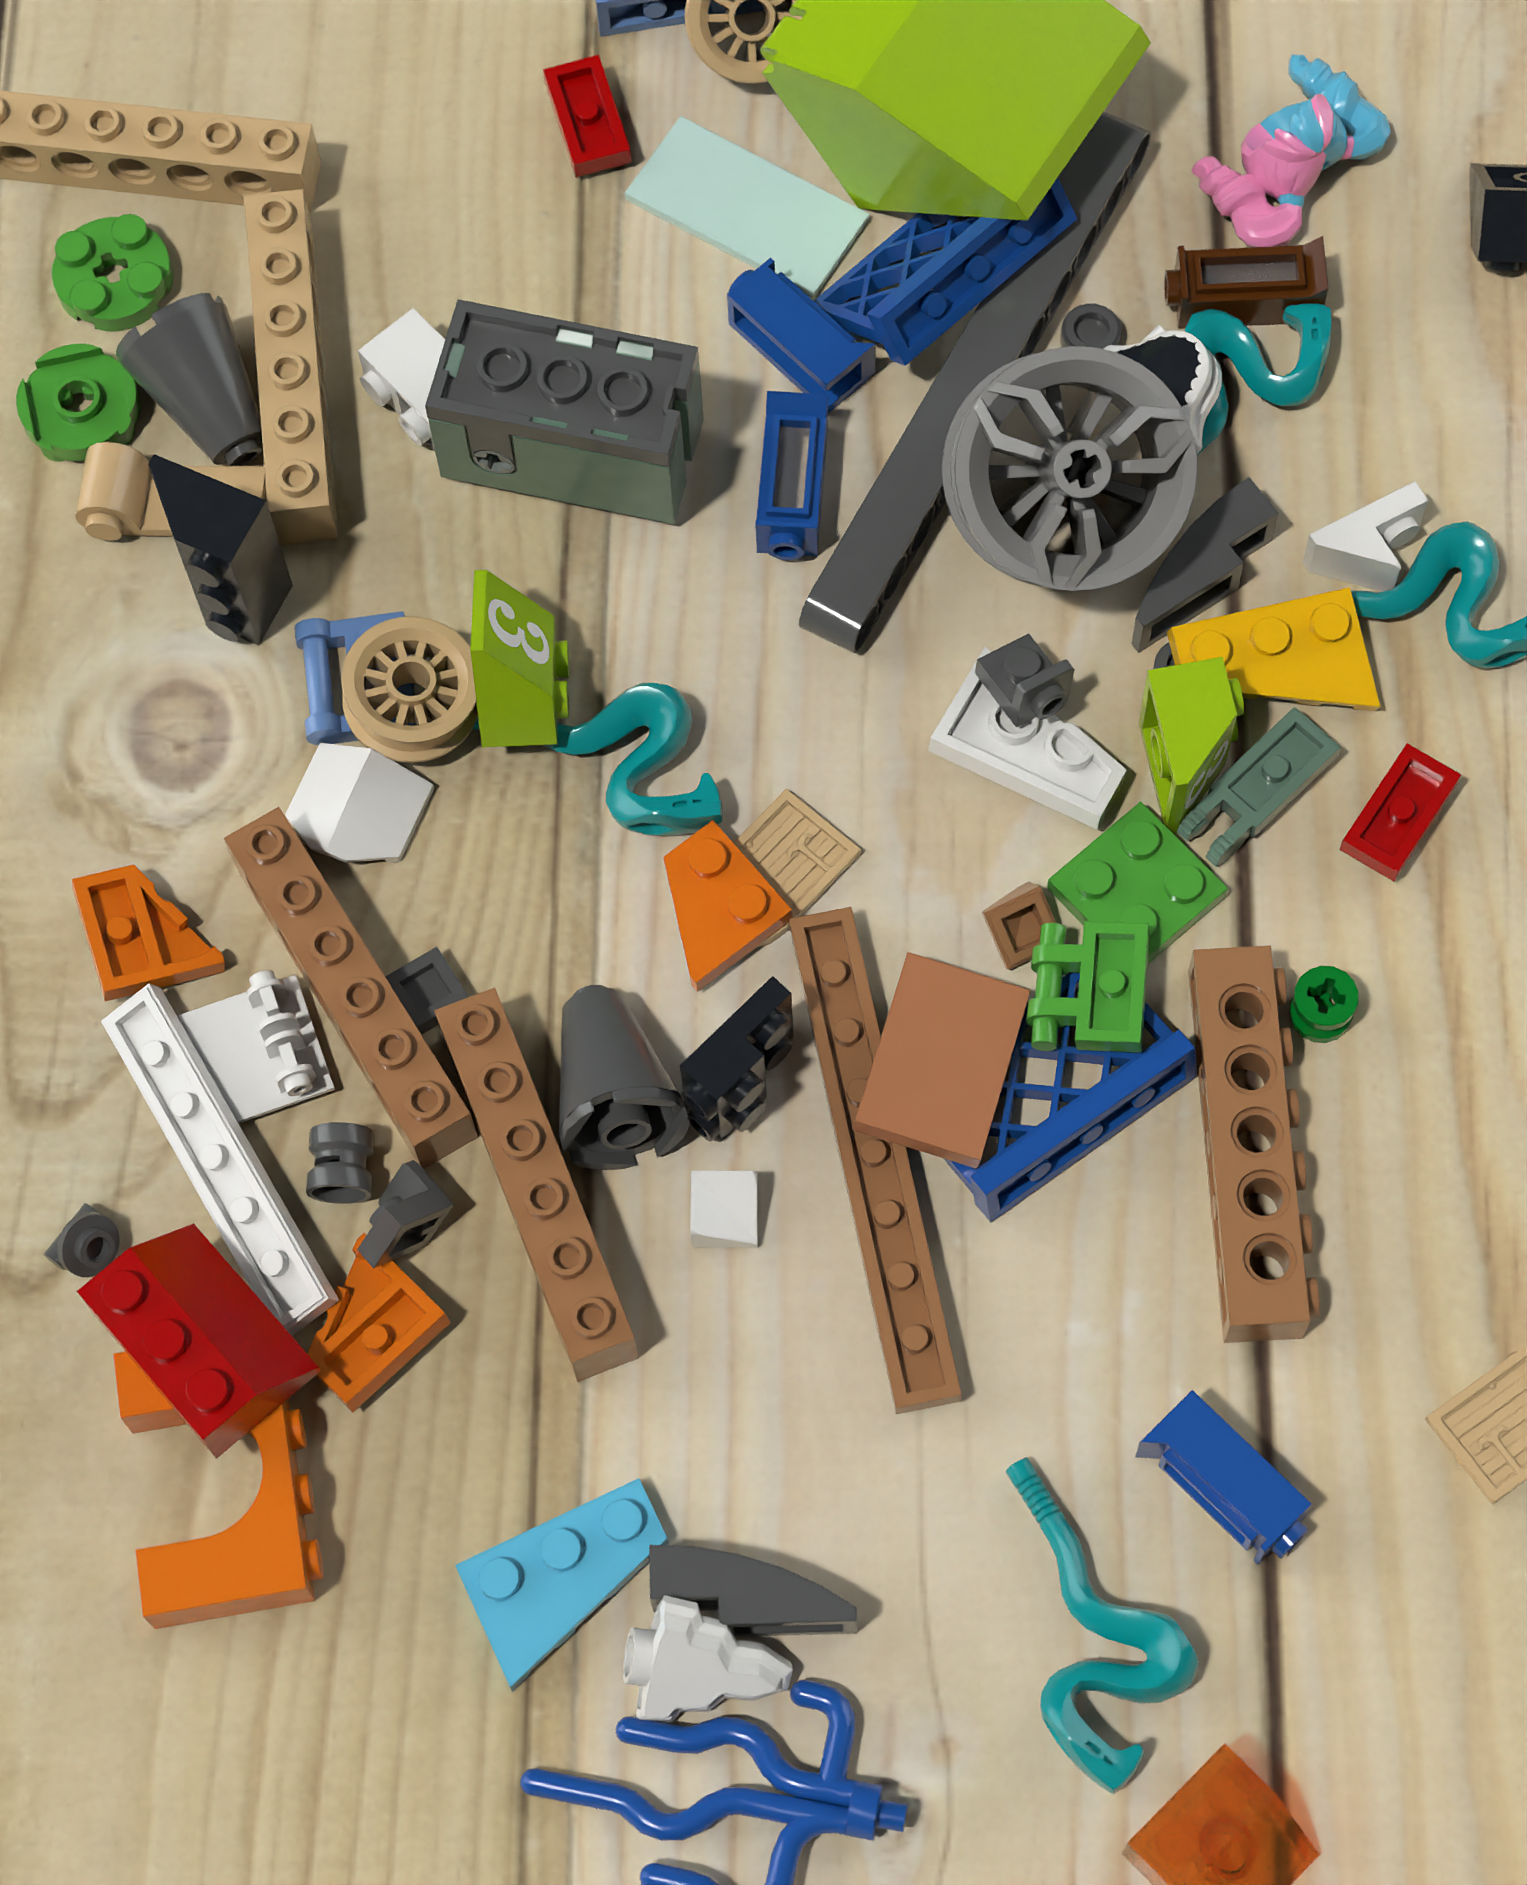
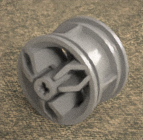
[941,346,1197,591]

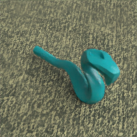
[1184,304,1332,455]
[1351,521,1527,669]
[446,683,723,836]
[1006,1458,1199,1794]

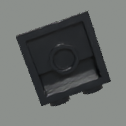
[680,976,794,1142]

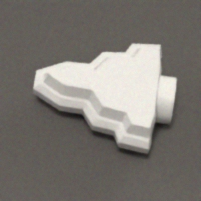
[623,1595,793,1722]

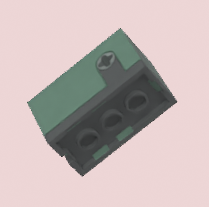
[425,299,704,525]

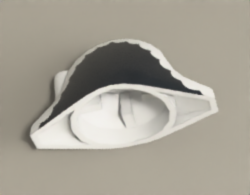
[1104,325,1222,454]

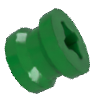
[1289,966,1359,1043]

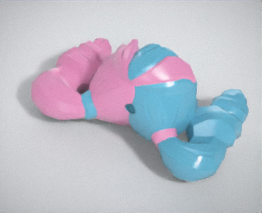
[1192,55,1391,247]

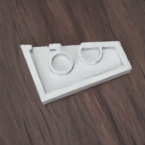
[928,647,1127,830]

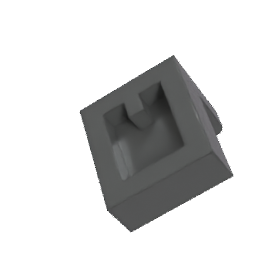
[975,633,1075,727]
[357,1160,454,1269]

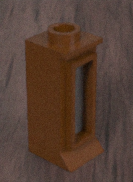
[1164,236,1329,329]

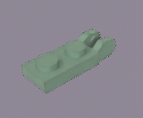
[1177,707,1341,867]

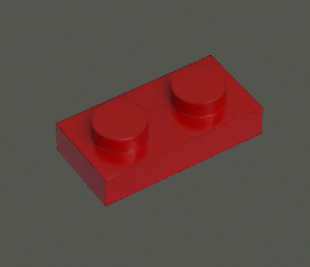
[543,54,632,178]
[1339,743,1462,882]

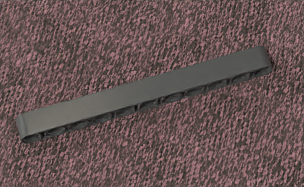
[799,112,1151,653]

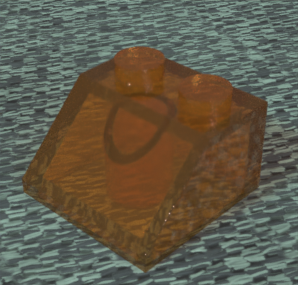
[1121,1743,1320,1885]

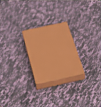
[852,952,1031,1169]

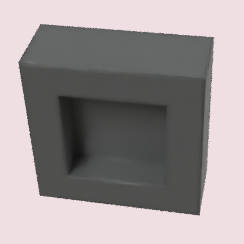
[385,947,469,1035]

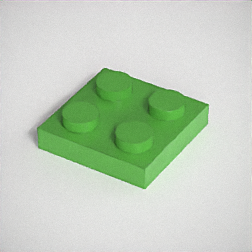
[1047,801,1228,964]

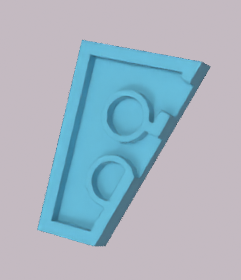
[455,1478,669,1692]

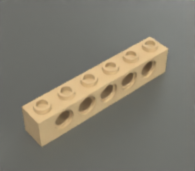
[0,90,321,213]
[244,189,339,546]

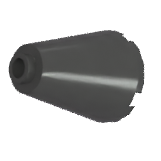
[116,293,263,466]
[559,985,690,1170]

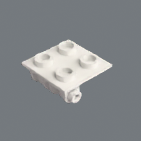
[177,970,335,1124]

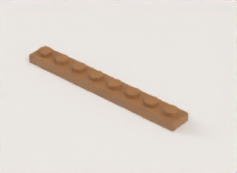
[789,907,962,1414]

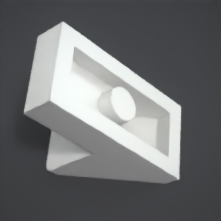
[1302,481,1428,592]

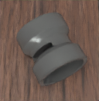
[306,1122,375,1204]

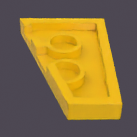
[1167,587,1380,711]

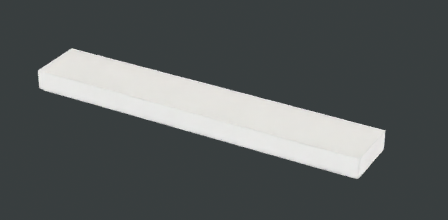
[101,983,339,1336]

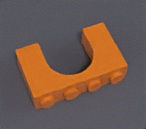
[113,1352,324,1629]

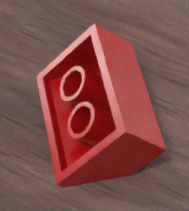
[77,1223,321,1459]

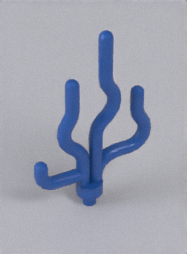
[520,1680,908,1885]

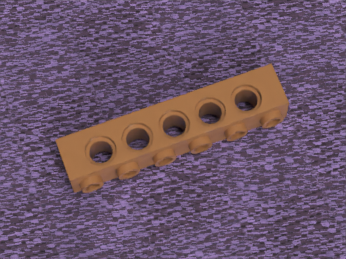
[224,807,478,1169]
[1188,945,1320,1343]
[434,987,639,1382]

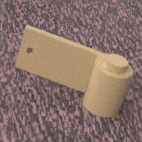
[75,442,266,541]

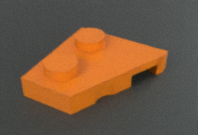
[663,820,793,992]
[72,864,225,1001]
[307,1233,451,1413]

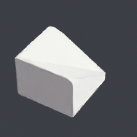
[690,1171,758,1247]

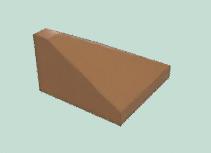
[982,882,1056,970]

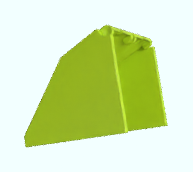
[760,0,1151,221]

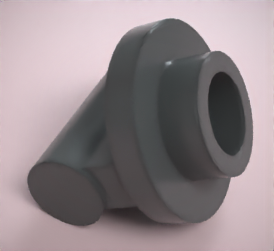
[43,1203,120,1277]

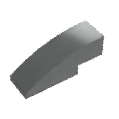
[1132,477,1279,653]
[649,1545,857,1637]

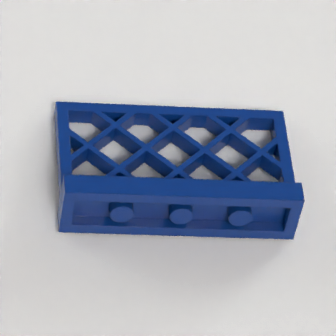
[814,178,1077,366]
[943,972,1197,1223]

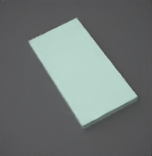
[624,116,870,299]

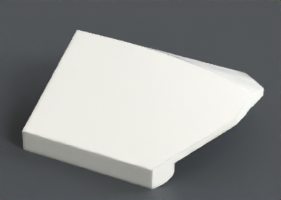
[285,743,434,863]

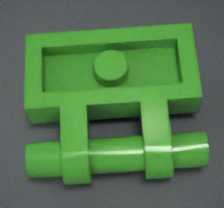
[1026,921,1150,1053]

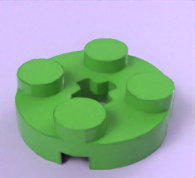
[52,214,174,332]
[16,344,140,462]

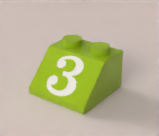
[470,570,570,748]
[1139,657,1244,834]

